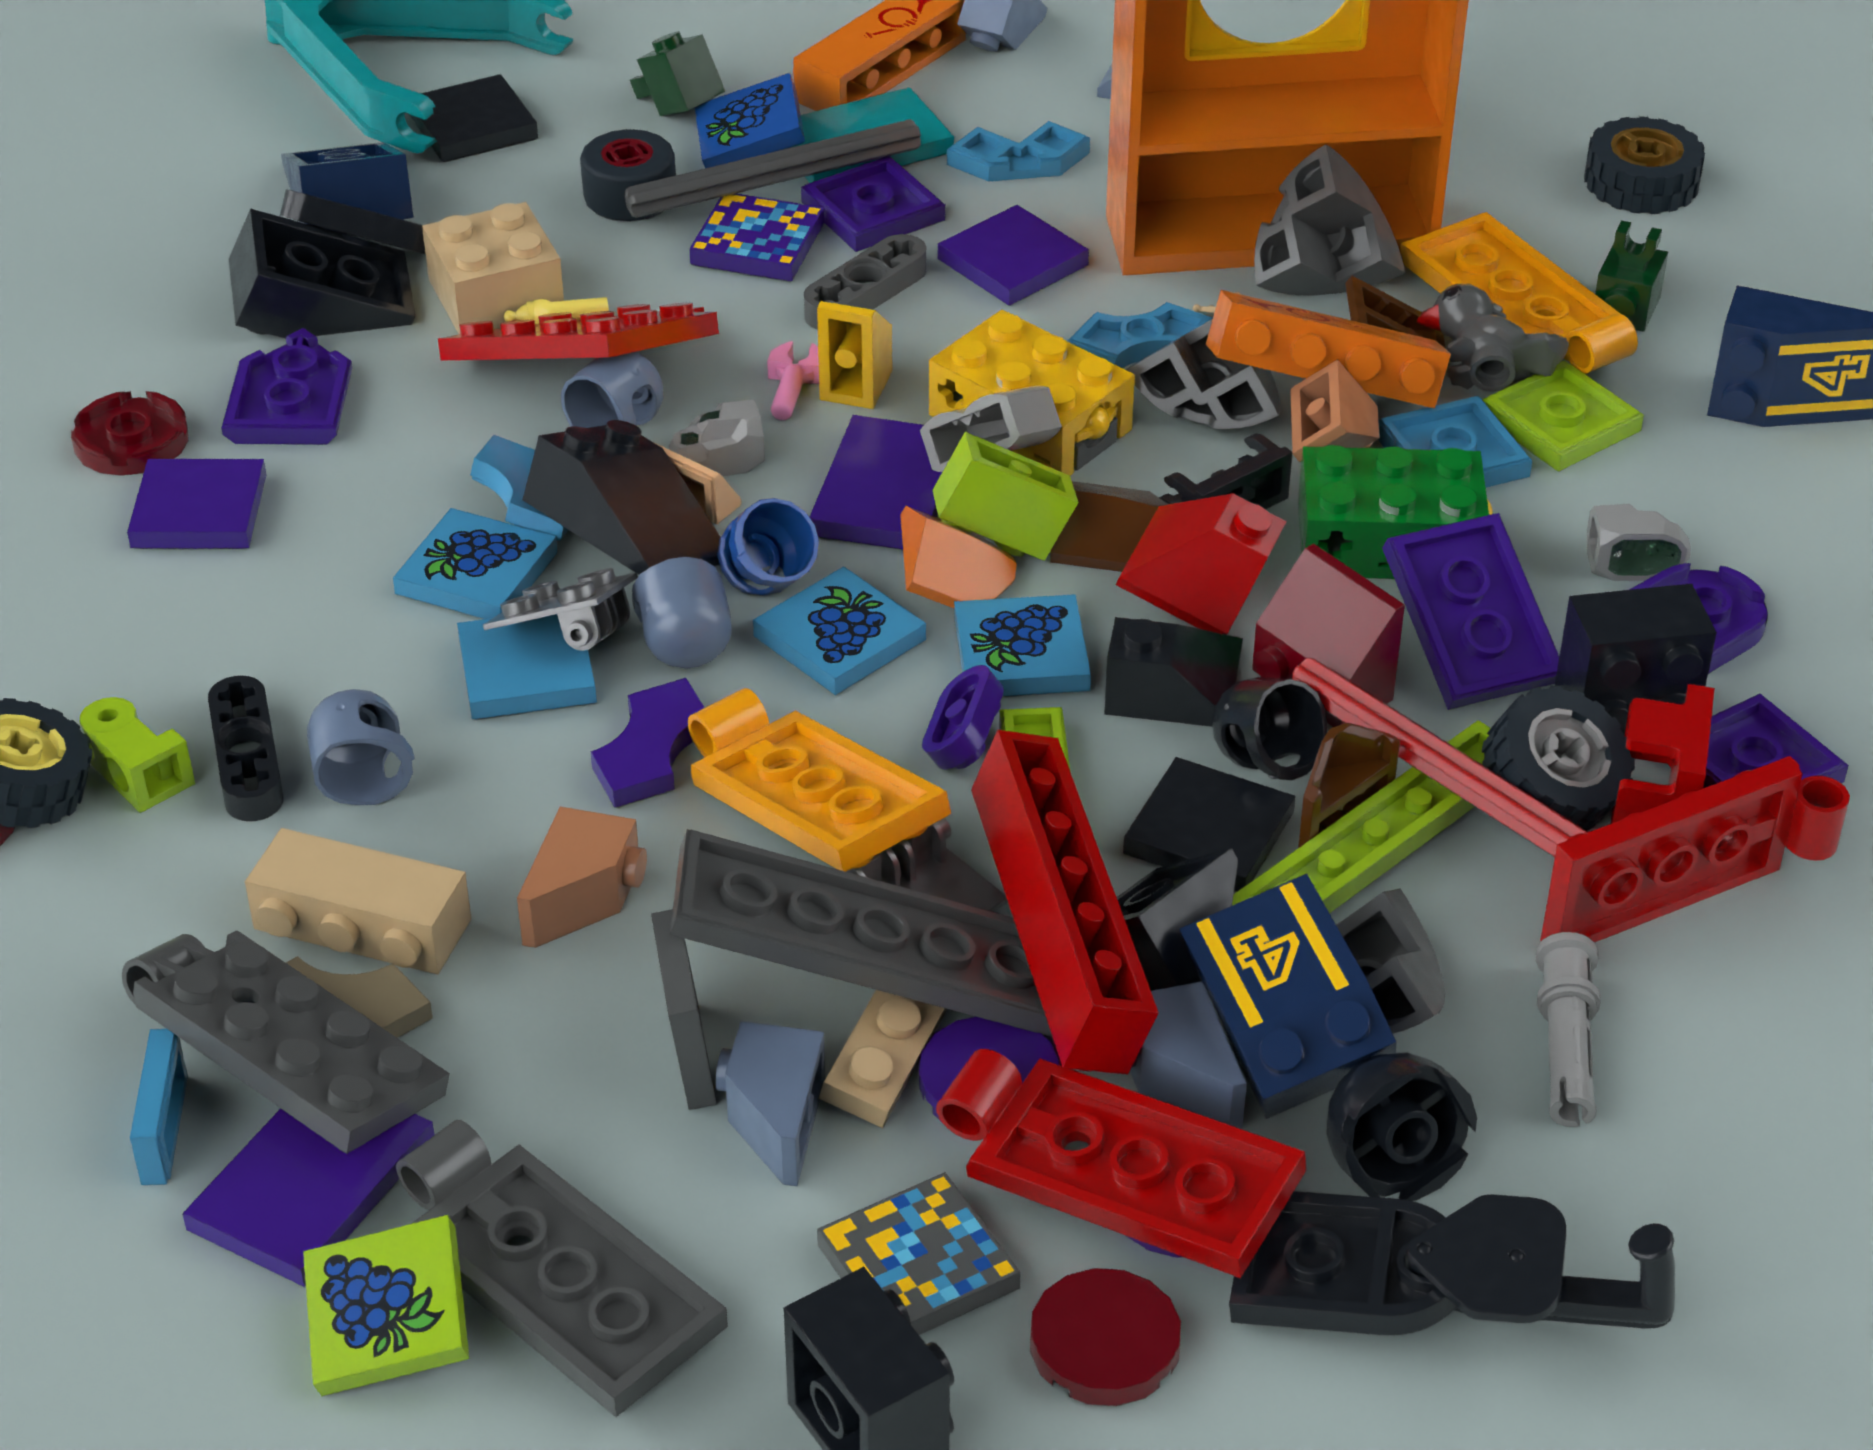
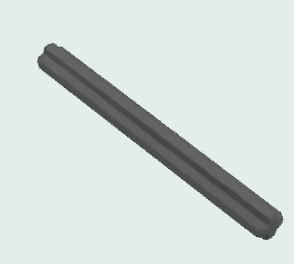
[625,119,921,218]

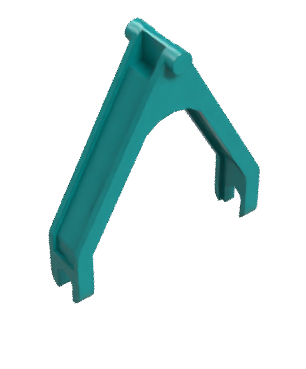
[265,0,573,153]

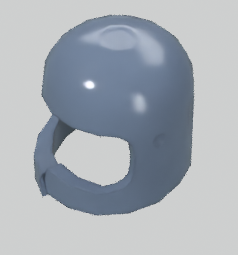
[561,352,664,428]
[632,557,732,669]
[307,689,415,805]

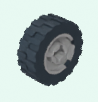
[1482,686,1635,831]

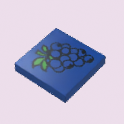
[695,73,805,168]

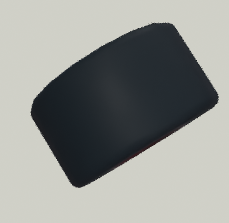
[580,129,676,221]

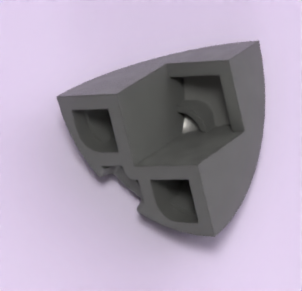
[1254,145,1406,296]
[1126,318,1281,429]
[1336,888,1445,1033]

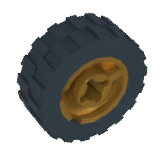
[1584,116,1705,214]

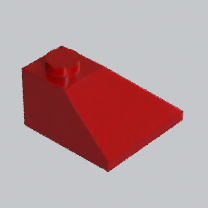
[1115,493,1287,635]

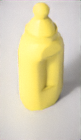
[504,297,609,325]

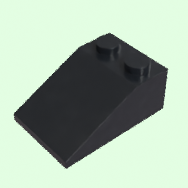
[228,208,416,339]
[522,420,721,575]

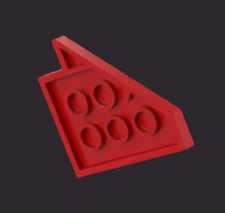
[438,302,719,361]

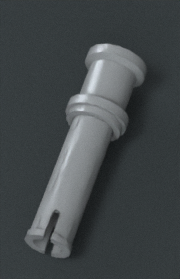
[1536,932,1601,1127]

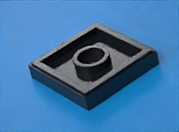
[408,74,538,162]
[1123,757,1296,892]

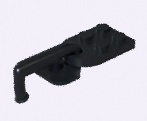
[1229,1191,1675,1335]

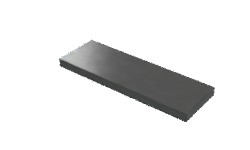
[670,829,1052,1037]

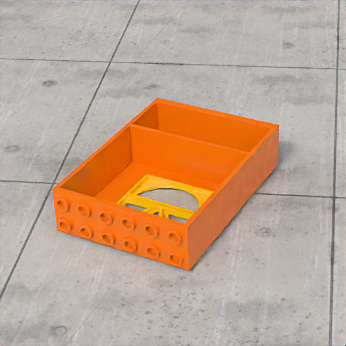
[1106,0,1469,276]

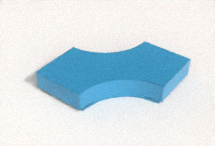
[1068,302,1213,368]
[470,435,568,541]

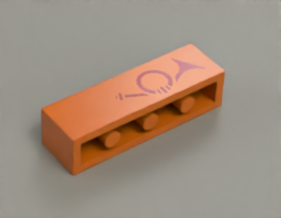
[793,0,966,111]
[1206,290,1451,408]

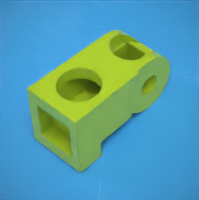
[79,697,196,813]

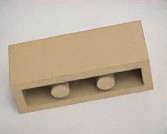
[245,828,471,975]

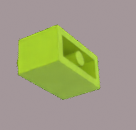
[932,432,1078,561]

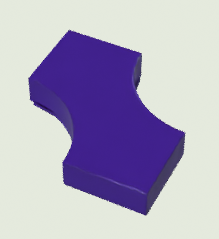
[590,678,705,808]

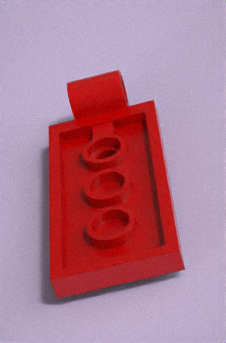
[1540,756,1850,943]
[936,1049,1307,1278]

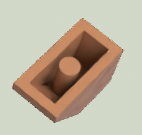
[1290,359,1380,462]
[517,806,647,948]

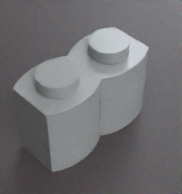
[920,386,1062,472]

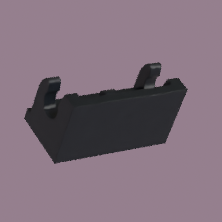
[1159,433,1292,510]

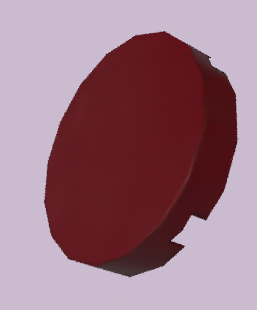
[71,391,189,476]
[1030,1268,1181,1406]

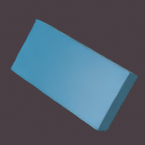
[130,1029,188,1185]

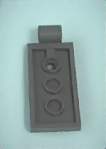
[122,930,450,1154]
[396,1120,728,1417]

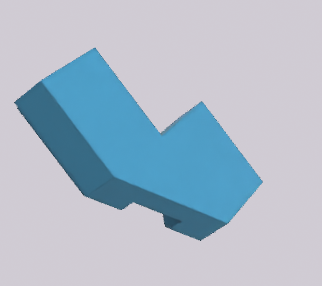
[947,121,1090,182]

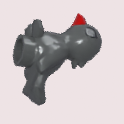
[1417,284,1569,391]

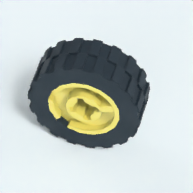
[0,698,92,828]

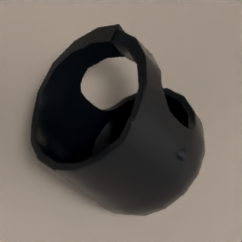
[1212,677,1327,781]

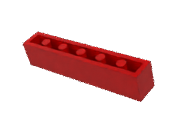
[971,729,1159,1075]

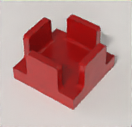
[1610,684,1715,824]

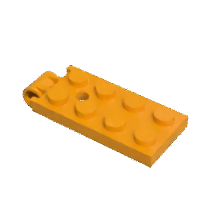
[1400,212,1638,374]
[688,688,952,872]

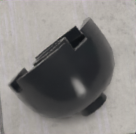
[1326,1052,1477,1201]

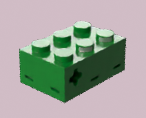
[1298,445,1493,579]

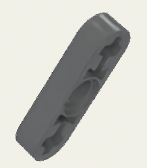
[804,234,926,329]

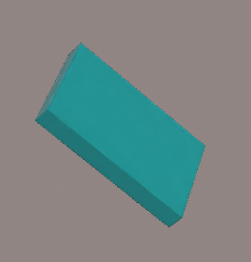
[790,87,954,183]

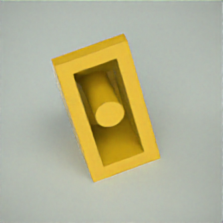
[817,301,893,409]

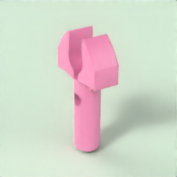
[767,341,819,421]

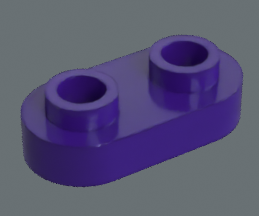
[922,665,1004,770]

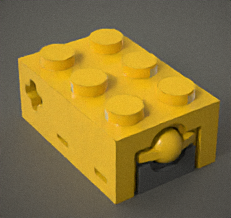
[929,309,1135,476]

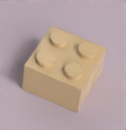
[422,202,564,334]

